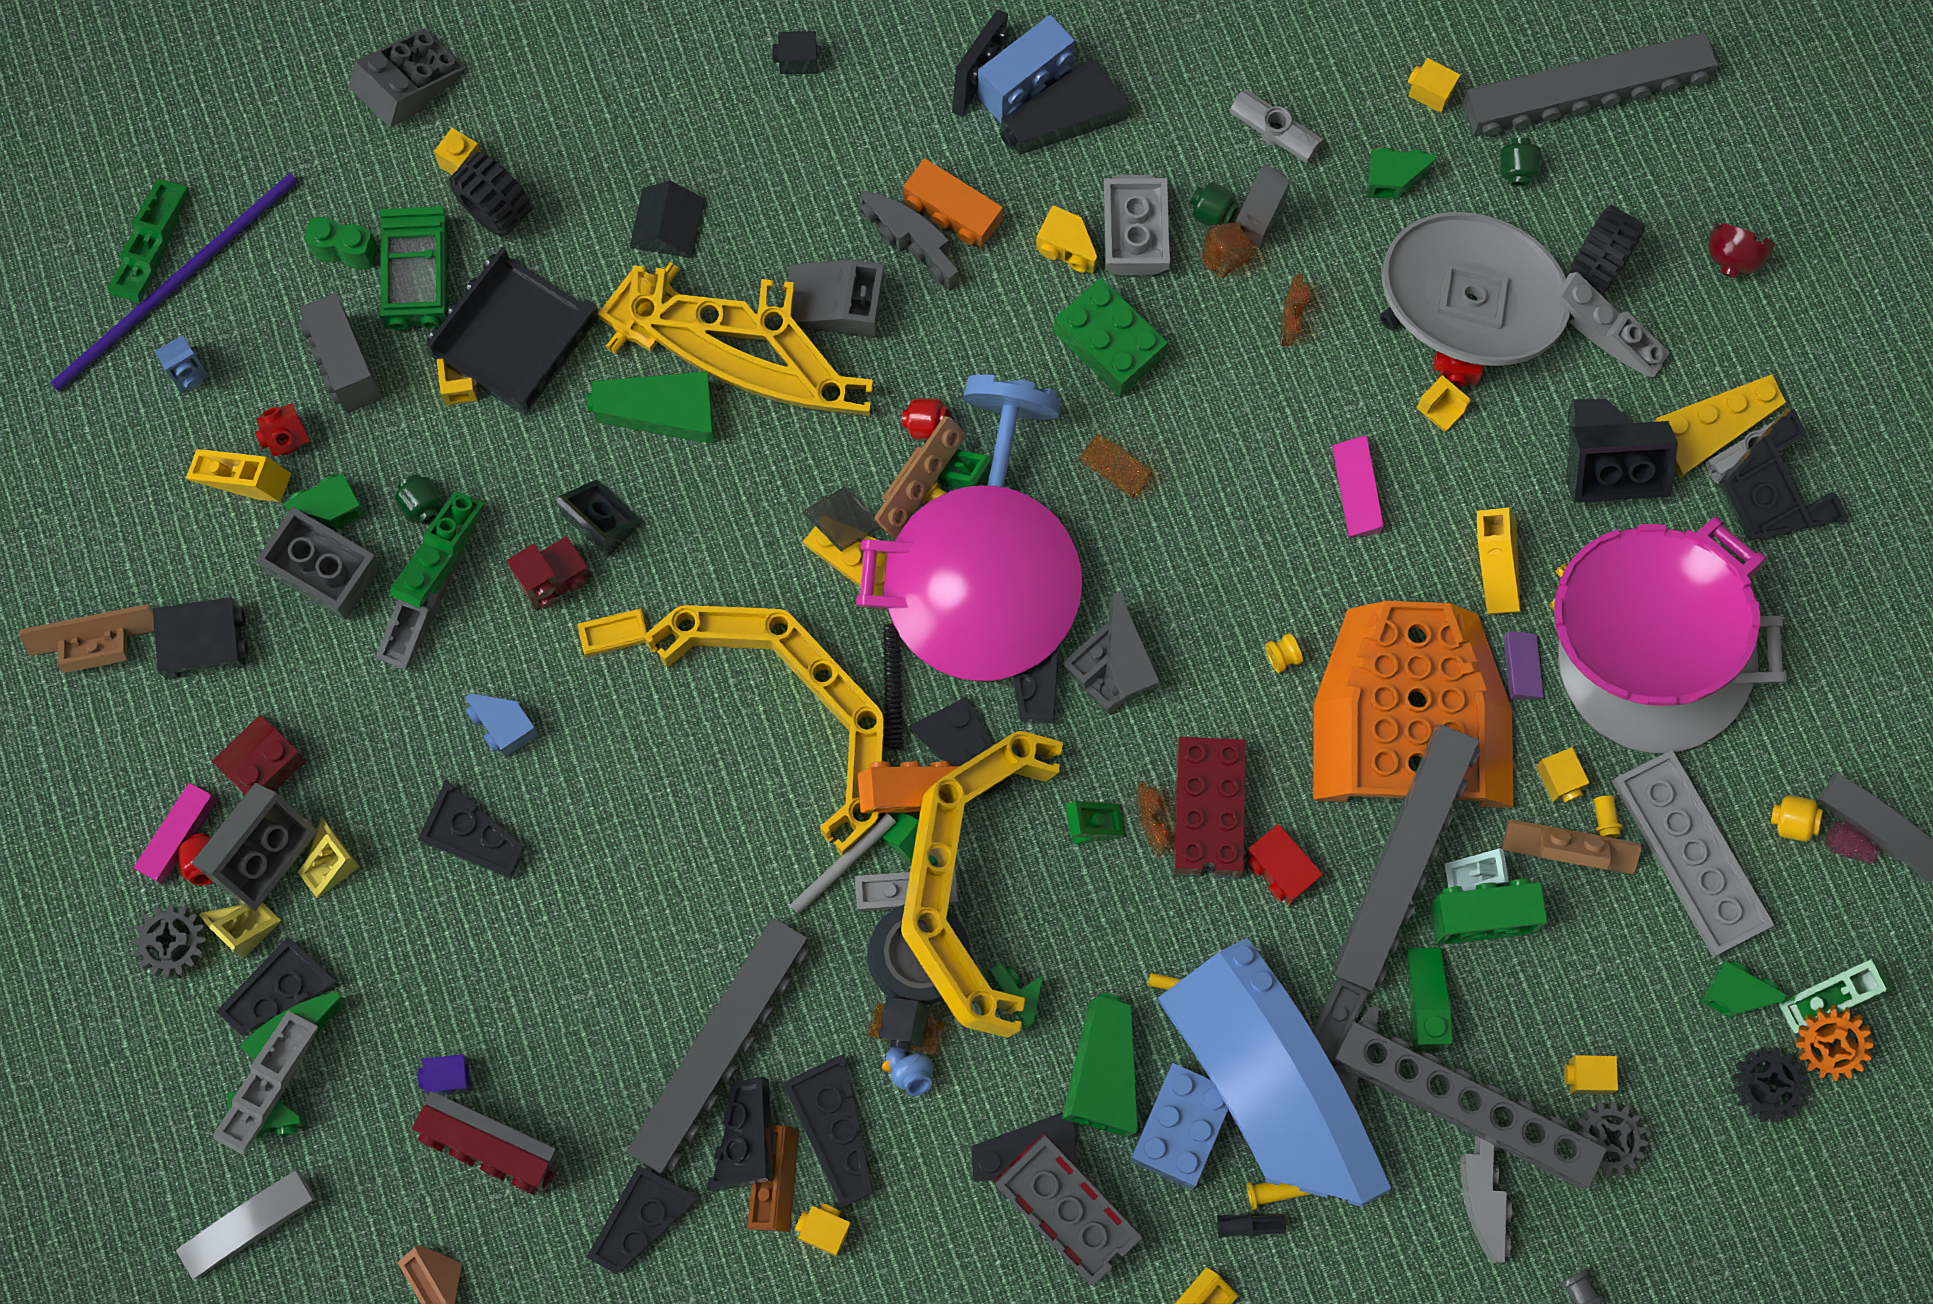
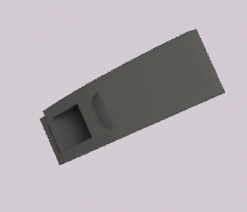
[859,190,959,290]

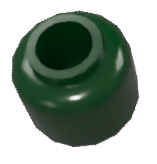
[1500,138,1542,186]
[1190,182,1239,229]
[395,474,443,525]

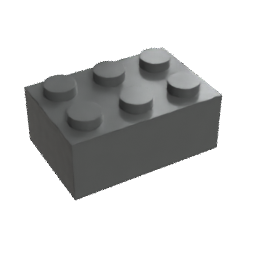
[299,293,383,413]
[255,507,382,620]
[191,783,318,911]

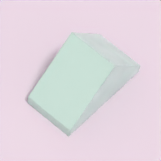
[1445,848,1509,891]

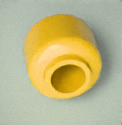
[1771,795,1823,842]

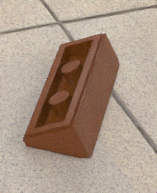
[747,1125,799,1233]

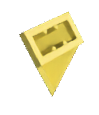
[298,816,360,898]
[198,902,281,959]

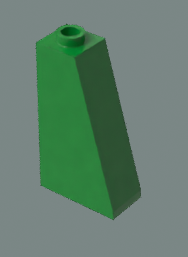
[586,371,714,443]
[1062,993,1137,1138]

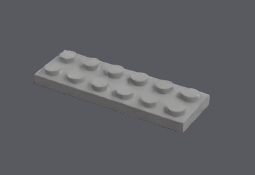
[1612,750,1774,957]

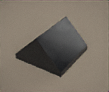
[630,180,705,258]
[556,479,642,558]

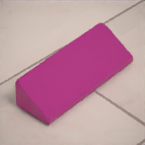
[1332,436,1383,538]
[133,783,217,885]

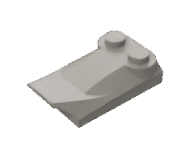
[1104,175,1170,275]

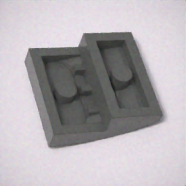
[1062,621,1157,715]

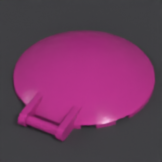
[856,486,1082,681]
[1554,516,1768,706]

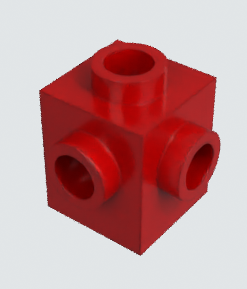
[1433,352,1482,388]
[255,403,310,457]

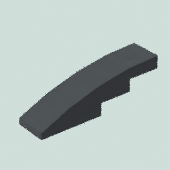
[375,553,462,670]
[1817,773,1933,881]

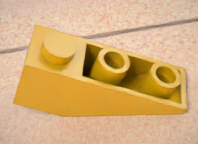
[1476,508,1521,615]

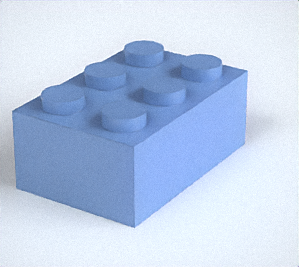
[977,15,1075,123]
[1129,1063,1228,1190]

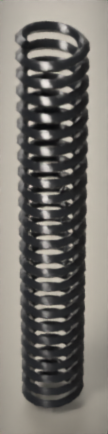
[882,623,904,750]

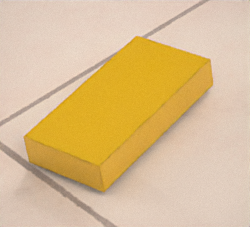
[577,608,647,657]

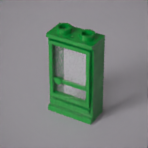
[380,206,449,331]

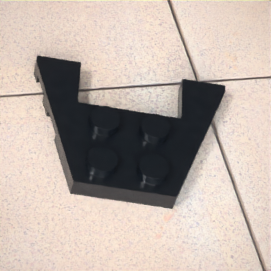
[1719,408,1849,540]

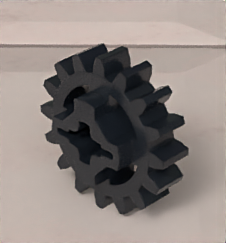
[1731,1047,1809,1123]

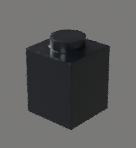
[772,31,817,74]
[879,997,930,1052]

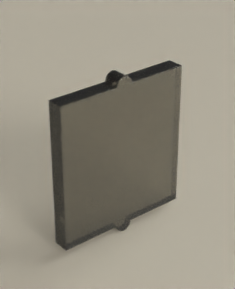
[804,487,881,552]

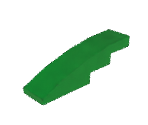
[108,178,188,303]

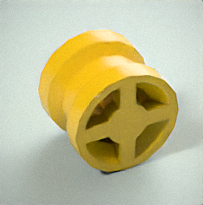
[1265,633,1303,673]

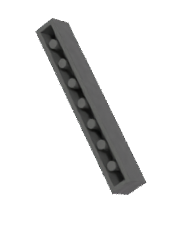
[1462,32,1717,137]
[1331,724,1480,991]
[626,917,810,1176]

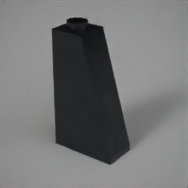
[1000,58,1130,155]

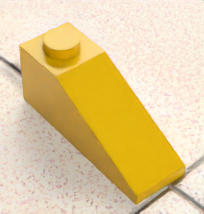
[186,449,291,502]

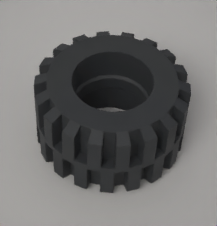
[448,152,533,237]
[1569,205,1645,293]

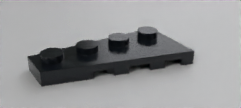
[1013,644,1060,724]

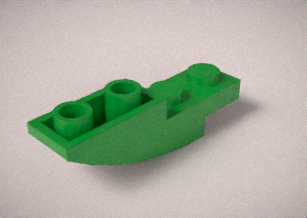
[390,490,484,608]

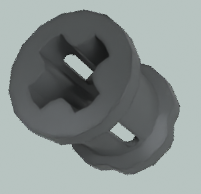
[1559,1269,1604,1304]

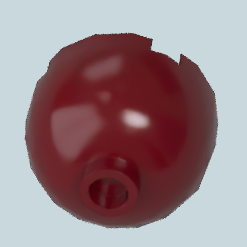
[1708,223,1776,279]

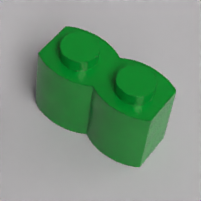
[303,217,378,269]

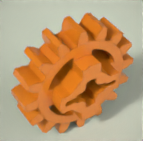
[1796,1005,1873,1081]

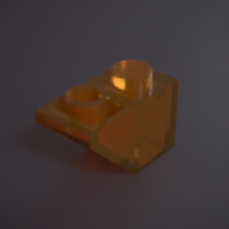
[1202,222,1254,278]

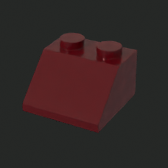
[212,715,306,795]

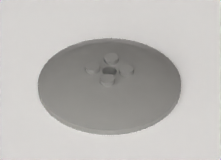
[1382,212,1570,366]

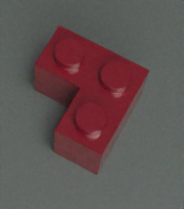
[506,536,591,611]

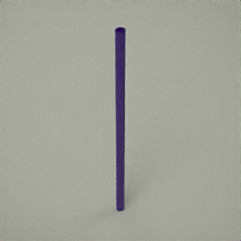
[50,173,298,392]

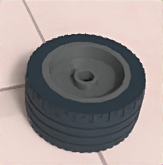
[867,904,971,1006]

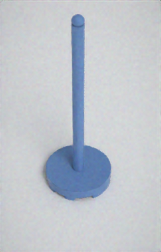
[963,375,1061,487]

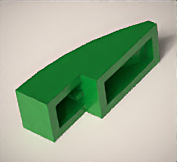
[239,992,347,1060]

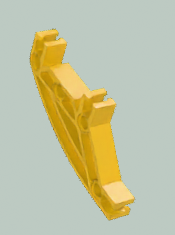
[628,265,873,416]

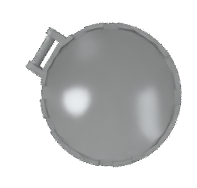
[1558,616,1787,754]

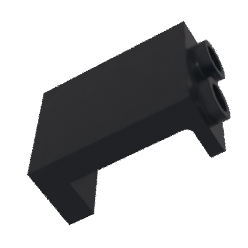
[152,597,249,680]

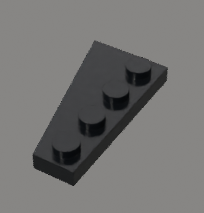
[782,1053,873,1209]

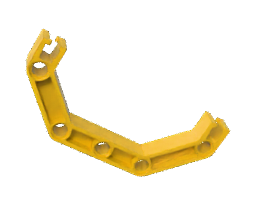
[643,605,884,856]
[901,731,1063,1038]

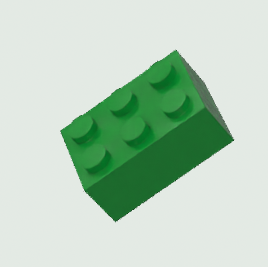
[1053,277,1168,397]
[1429,878,1547,946]

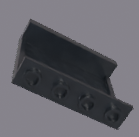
[427,247,599,416]

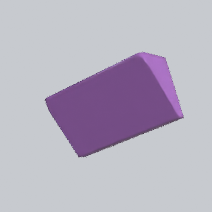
[1503,631,1544,700]

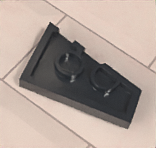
[952,9,1010,117]
[908,697,1013,800]
[418,780,525,880]
[216,937,339,1036]
[707,1076,773,1192]
[972,1112,1076,1182]
[586,1165,699,1275]

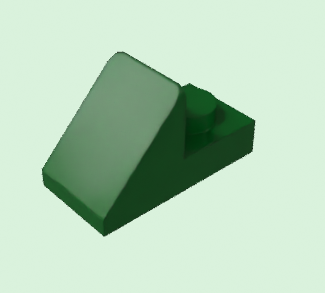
[1065,801,1125,844]
[989,962,1043,1031]

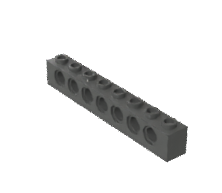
[1332,1021,1607,1190]

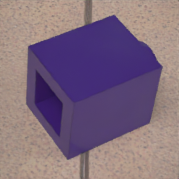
[417,1054,471,1096]

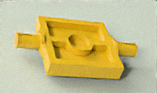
[598,262,681,354]

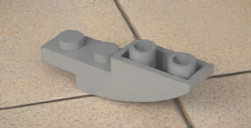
[1554,272,1670,378]
[1460,1121,1512,1265]

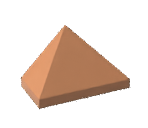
[397,1245,462,1304]

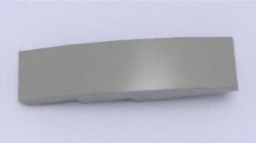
[213,1011,318,1155]
[176,1170,316,1280]

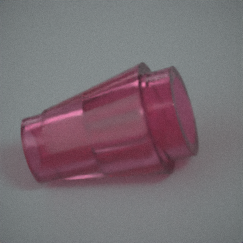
[1825,822,1879,864]

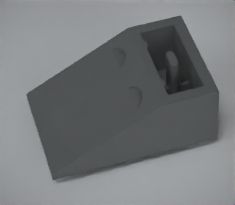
[348,28,466,128]
[781,260,885,337]

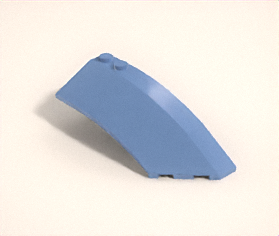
[1158,938,1391,1207]

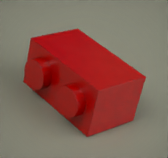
[1245,824,1323,906]

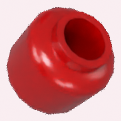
[902,398,951,440]
[178,833,214,886]

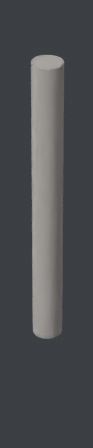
[790,813,897,915]

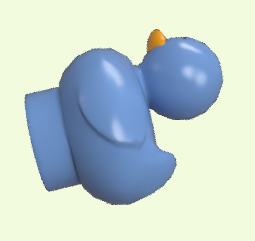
[882,1049,933,1096]

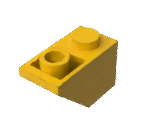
[1036,205,1097,274]

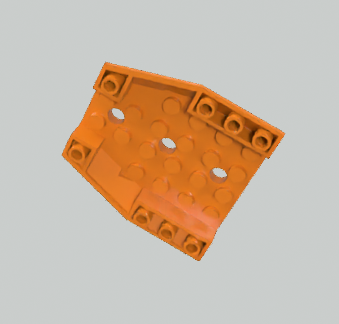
[1313,601,1513,808]

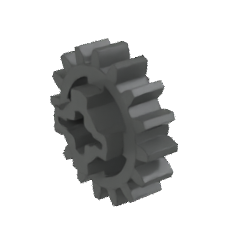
[131,904,209,979]
[1574,1101,1649,1178]

